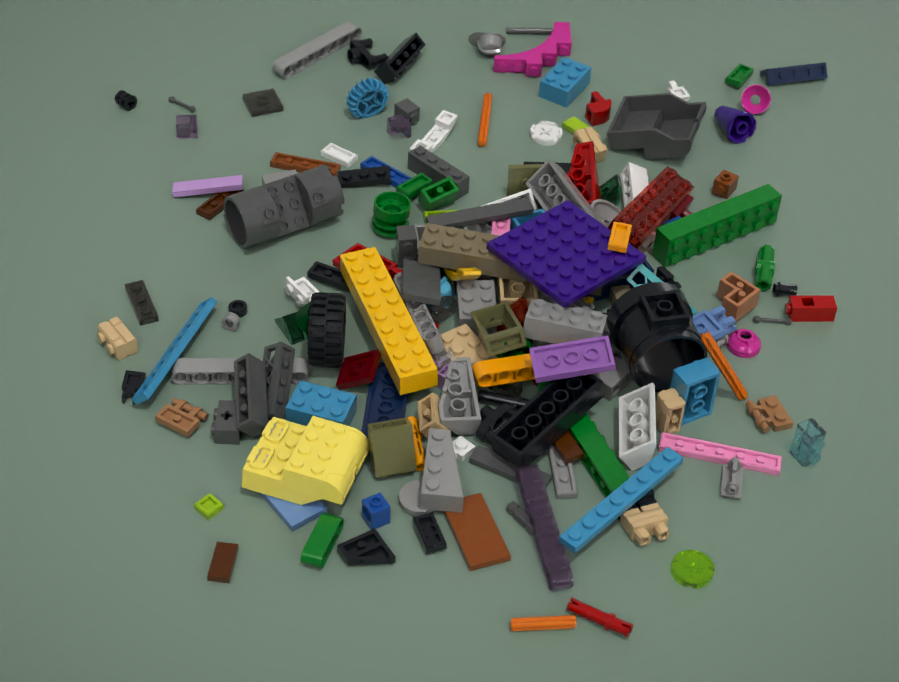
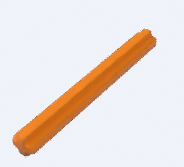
[477,93,492,147]
[700,332,748,401]

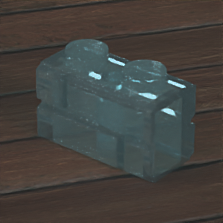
[789,418,827,467]

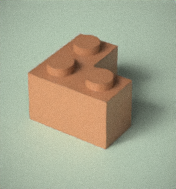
[717,271,761,322]

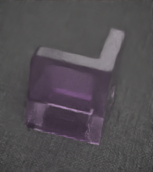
[387,114,411,138]
[176,115,198,139]

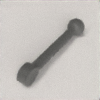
[168,96,196,112]
[753,315,792,326]

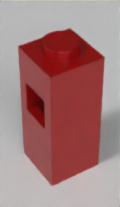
[785,295,837,322]

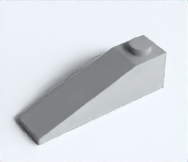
[438,357,481,435]

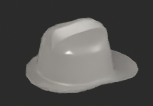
[468,32,506,56]

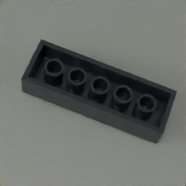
[490,374,604,471]

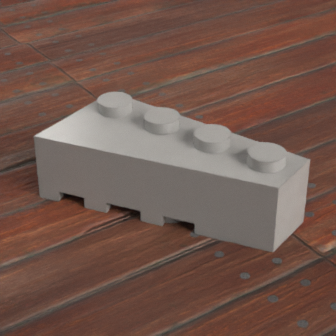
[421,428,464,513]

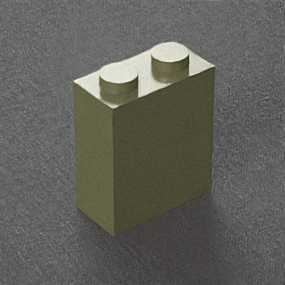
[367,417,416,478]

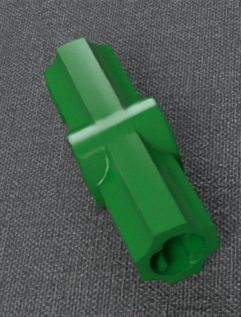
[754,245,776,292]

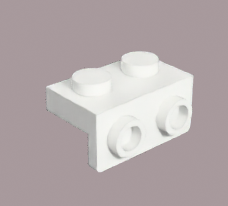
[284,276,319,307]

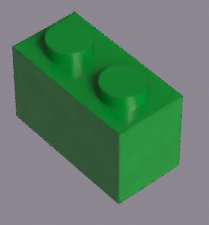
[418,176,459,211]

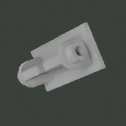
[720,457,744,499]

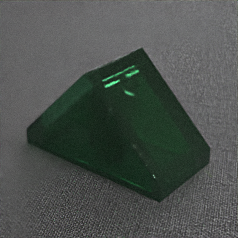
[599,174,622,206]
[275,311,308,345]

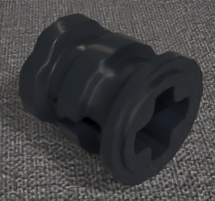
[115,90,137,111]

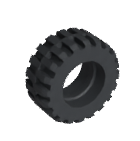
[308,292,346,368]

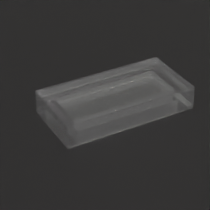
[434,347,457,368]

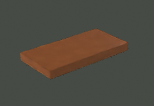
[443,493,511,571]

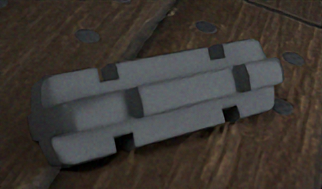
[506,501,540,535]

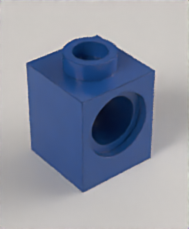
[362,492,391,530]

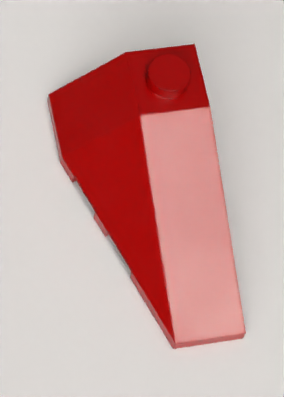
[567,141,601,204]

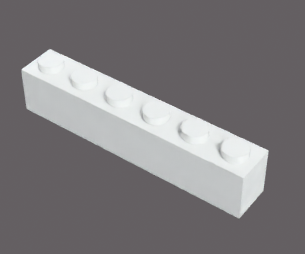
[620,162,656,248]

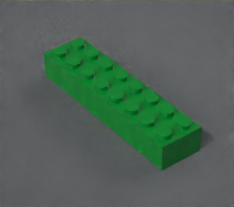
[652,184,782,267]

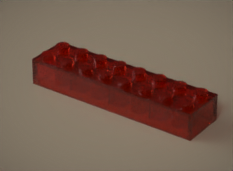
[607,166,695,249]

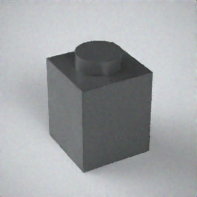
[394,98,420,127]

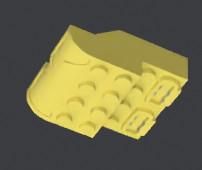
[241,416,370,505]

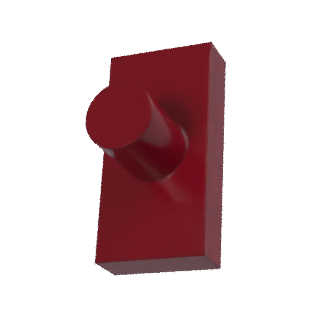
[668,194,694,220]

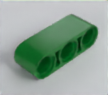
[300,512,344,569]

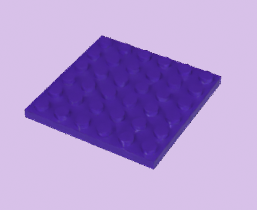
[486,200,646,308]

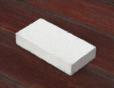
[321,143,358,168]

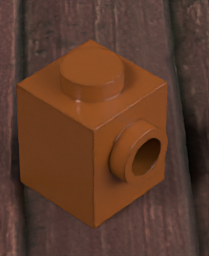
[712,170,739,199]

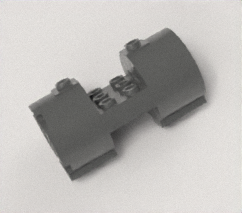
[223,165,345,249]

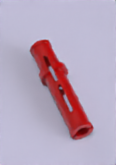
[567,597,633,638]

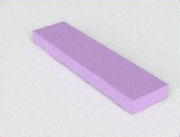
[172,175,244,197]

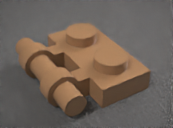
[745,395,794,433]
[155,398,209,437]

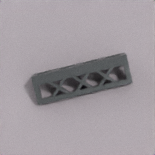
[263,341,295,420]

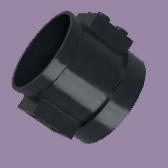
[607,282,707,392]

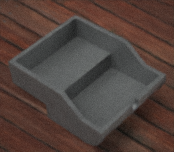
[607,93,707,159]

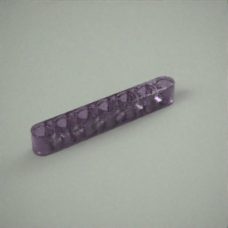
[516,464,574,590]

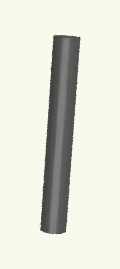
[507,28,553,35]

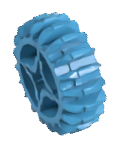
[346,77,389,119]

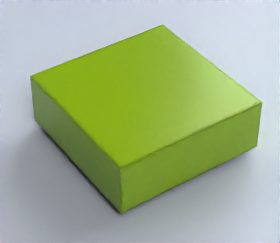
[194,493,224,520]

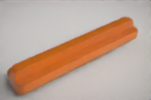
[510,615,576,631]

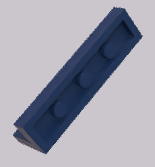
[760,62,828,85]

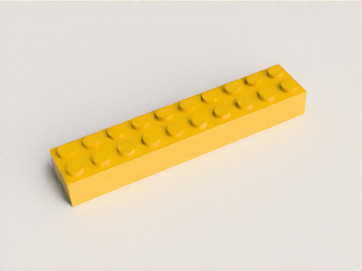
[340,247,438,395]

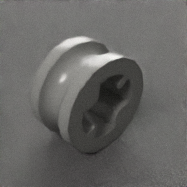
[221,312,241,331]

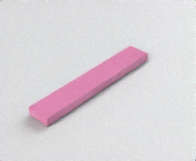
[658,432,782,476]

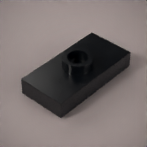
[412,512,447,554]

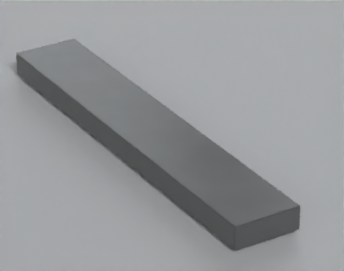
[426,198,534,228]

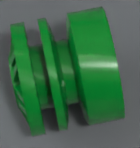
[372,191,411,238]

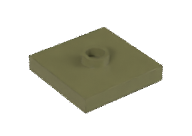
[507,164,543,197]

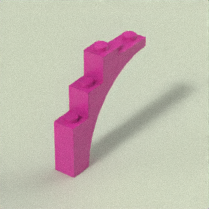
[493,22,572,77]

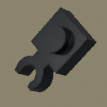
[656,266,681,288]
[121,370,146,405]

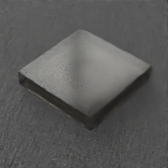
[242,88,284,117]

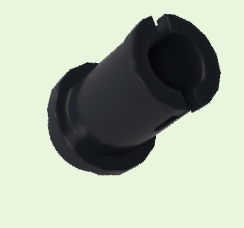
[773,282,797,296]

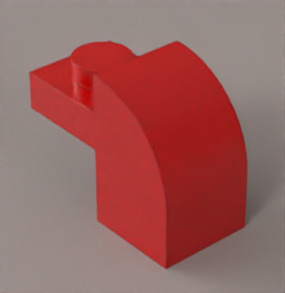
[585,91,612,126]

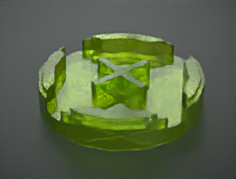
[671,550,715,588]

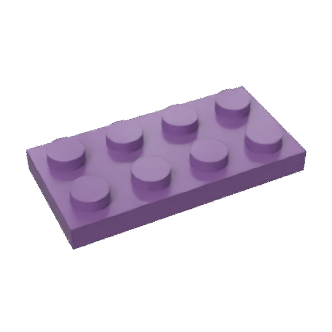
[529,335,616,383]

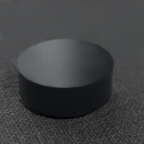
[228,300,248,318]

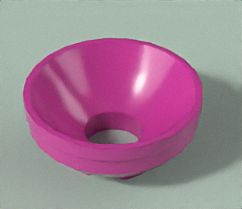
[741,84,771,114]
[726,329,761,358]

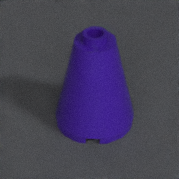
[714,106,757,143]

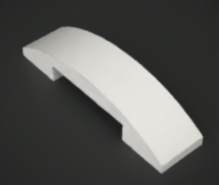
[409,110,458,153]

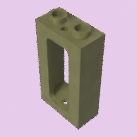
[470,301,527,357]

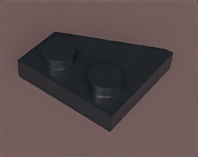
[337,528,396,565]

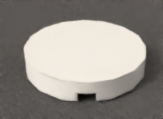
[530,121,563,146]

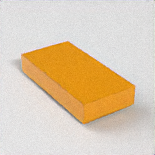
[607,222,632,253]

